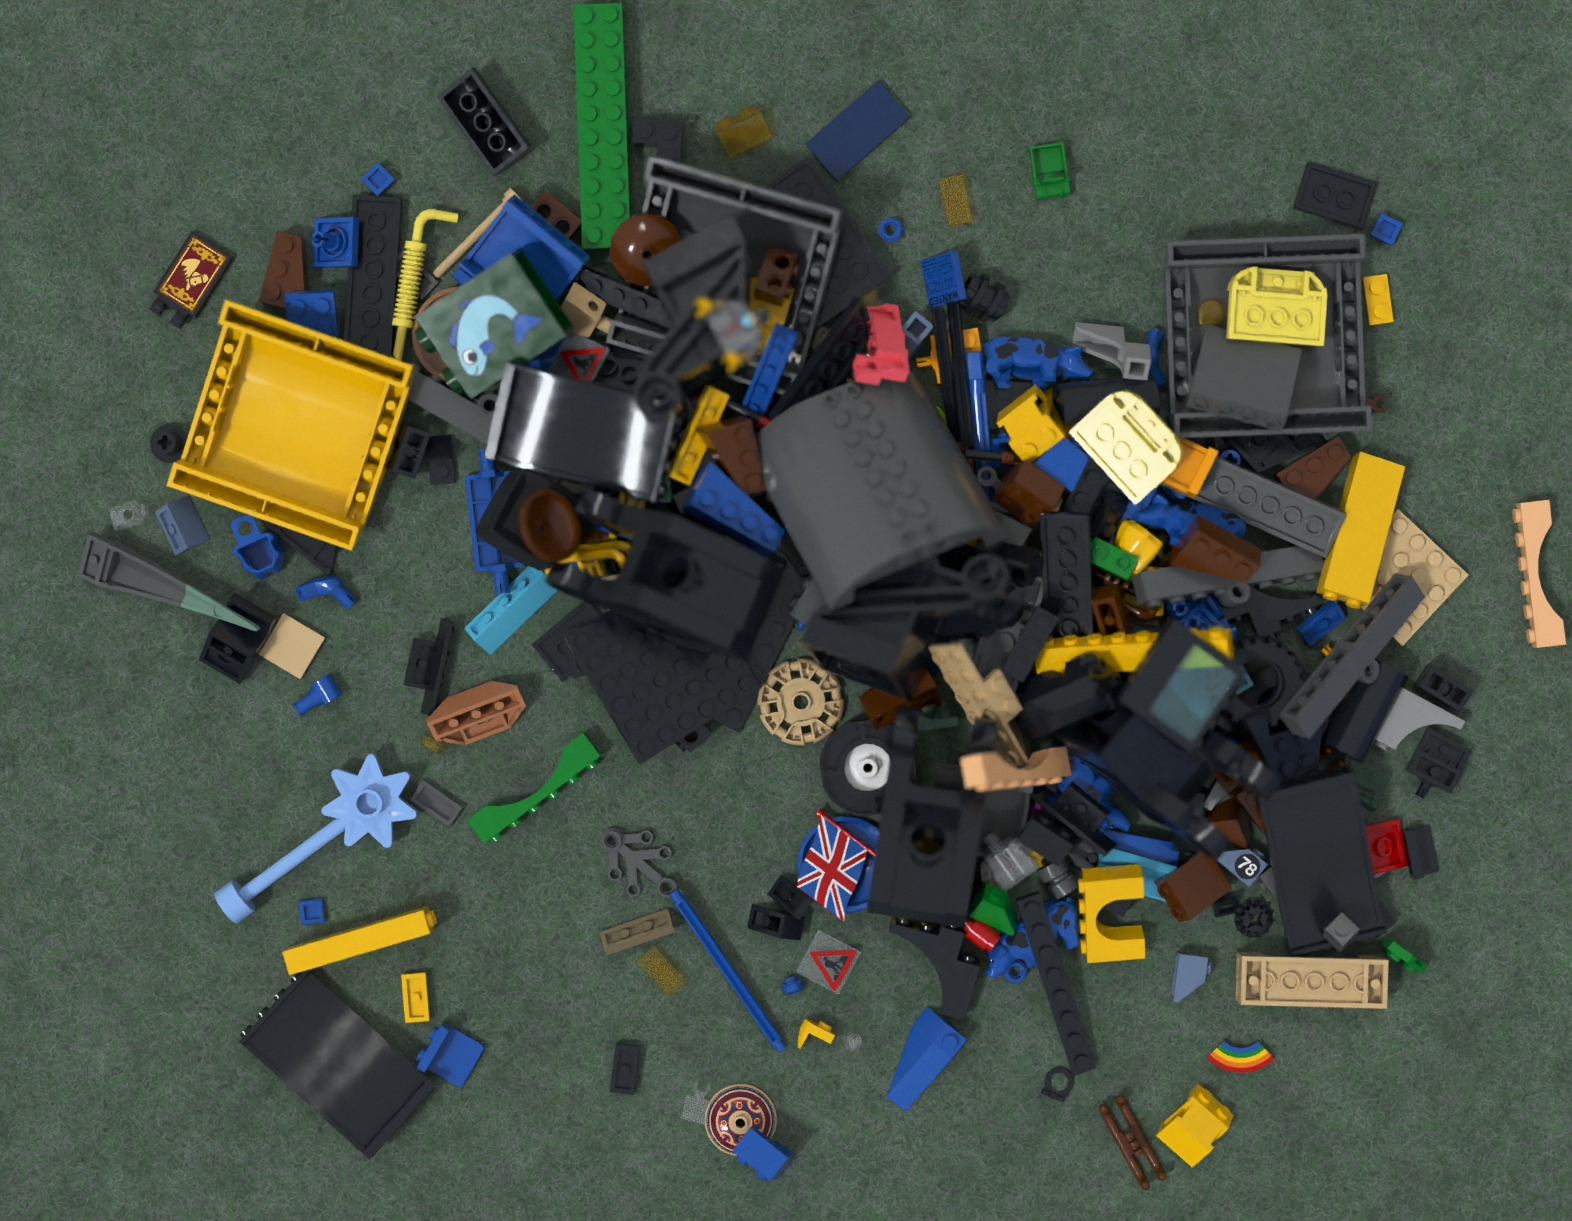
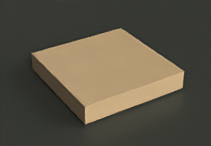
[259,613,326,679]

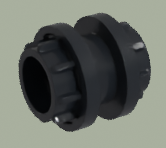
[959,273,1010,322]

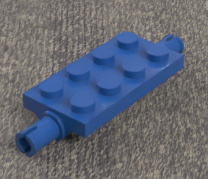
[465,448,525,594]

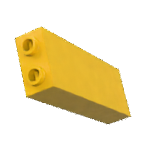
[1316,451,1405,609]
[282,906,437,975]

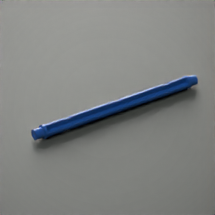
[669,888,786,1052]

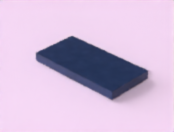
[805,80,910,181]

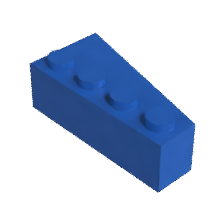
[681,462,785,557]

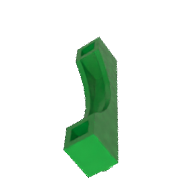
[467,732,601,843]

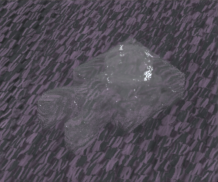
[680,1080,711,1125]

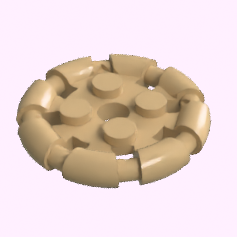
[757,658,845,746]

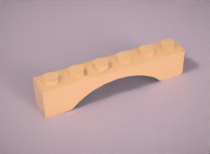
[1512,500,1566,648]
[961,747,1072,792]

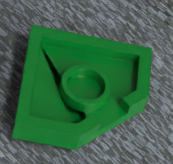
[1379,936,1428,974]

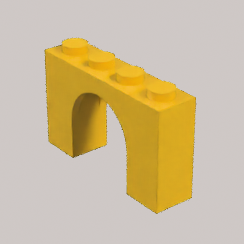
[1078,864,1145,963]

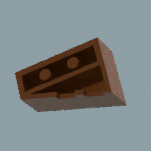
[259,231,308,310]
[695,415,766,495]
[1273,436,1351,499]
[1170,515,1261,583]
[858,667,942,730]

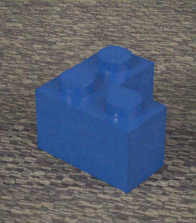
[733,1126,795,1181]

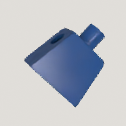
[1032,436,1089,493]

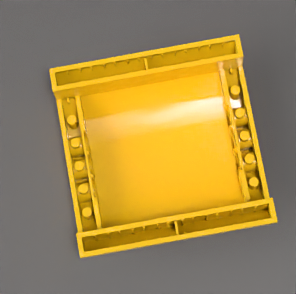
[167,300,414,551]

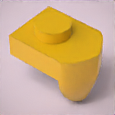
[798,1018,835,1048]

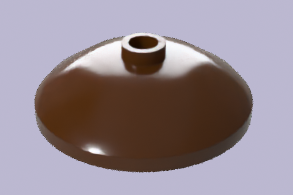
[610,213,682,286]
[520,489,580,563]

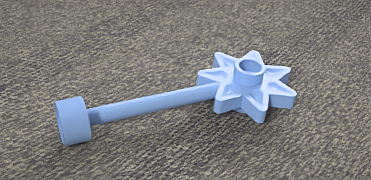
[214,753,418,924]

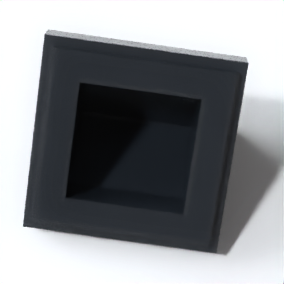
[1212,891,1238,917]

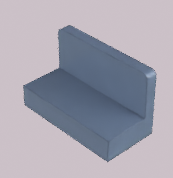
[155,496,209,556]

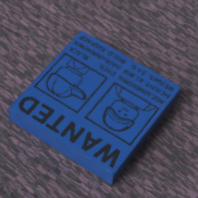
[920,251,967,308]

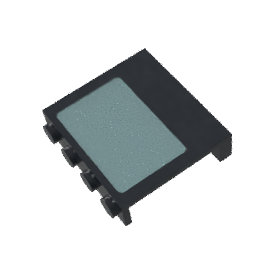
[1114,619,1246,753]

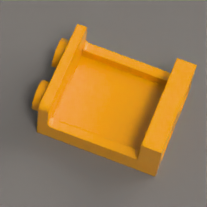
[1161,438,1218,499]

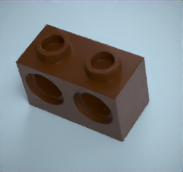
[531,190,581,240]
[754,246,800,307]

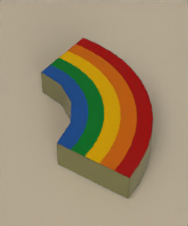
[1206,1041,1274,1073]

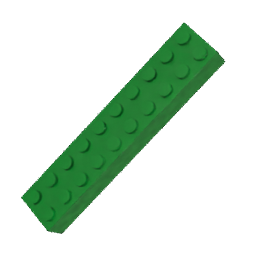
[573,3,631,251]

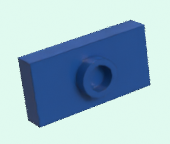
[1296,601,1347,647]

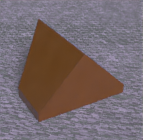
[1205,797,1252,849]

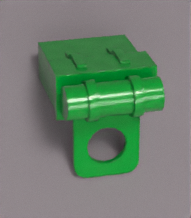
[1029,142,1070,200]

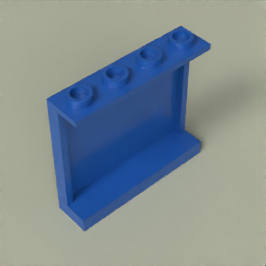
[458,194,590,301]

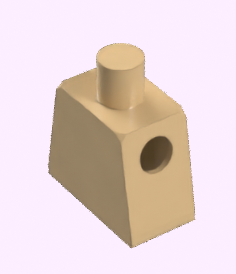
[561,282,612,337]

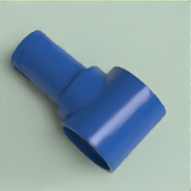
[293,674,343,716]

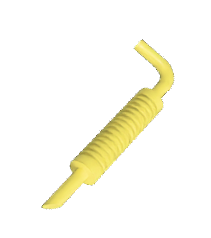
[392,209,458,361]

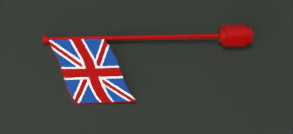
[797,808,1001,952]

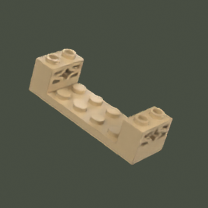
[1235,952,1388,1009]

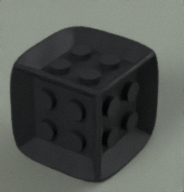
[476,467,580,570]

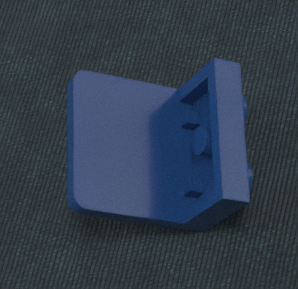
[416,1022,484,1087]

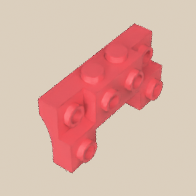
[852,303,910,385]

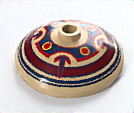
[704,1084,777,1156]

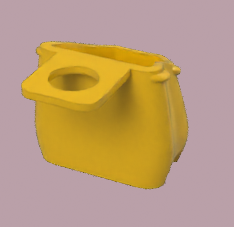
[1114,520,1164,575]

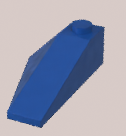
[886,1006,967,1112]

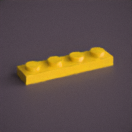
[666,385,729,486]

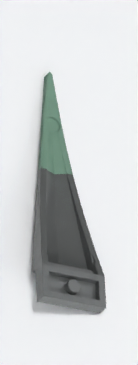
[78,531,260,631]

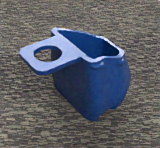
[230,514,285,579]

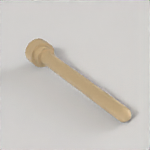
[433,188,524,278]

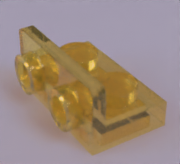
[713,106,772,158]

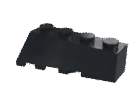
[938,539,1043,586]

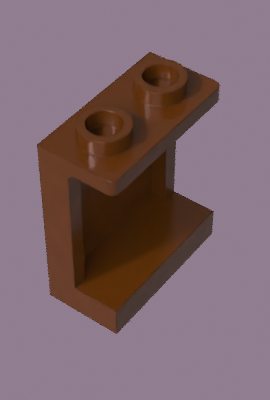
[1154,850,1232,922]

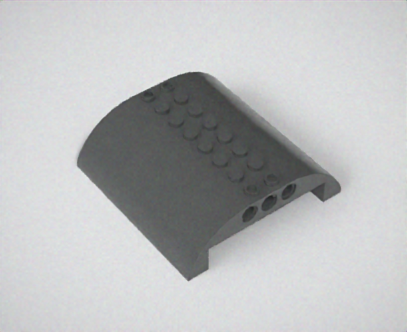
[606,155,842,395]
[1163,234,1372,438]
[755,373,1009,611]

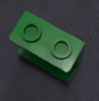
[1091,538,1144,586]

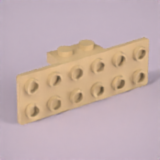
[928,643,1029,766]

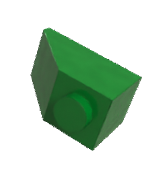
[969,882,1017,936]

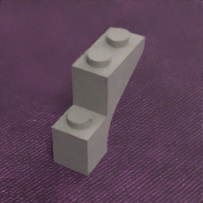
[1072,322,1151,381]

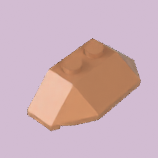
[426,681,526,745]

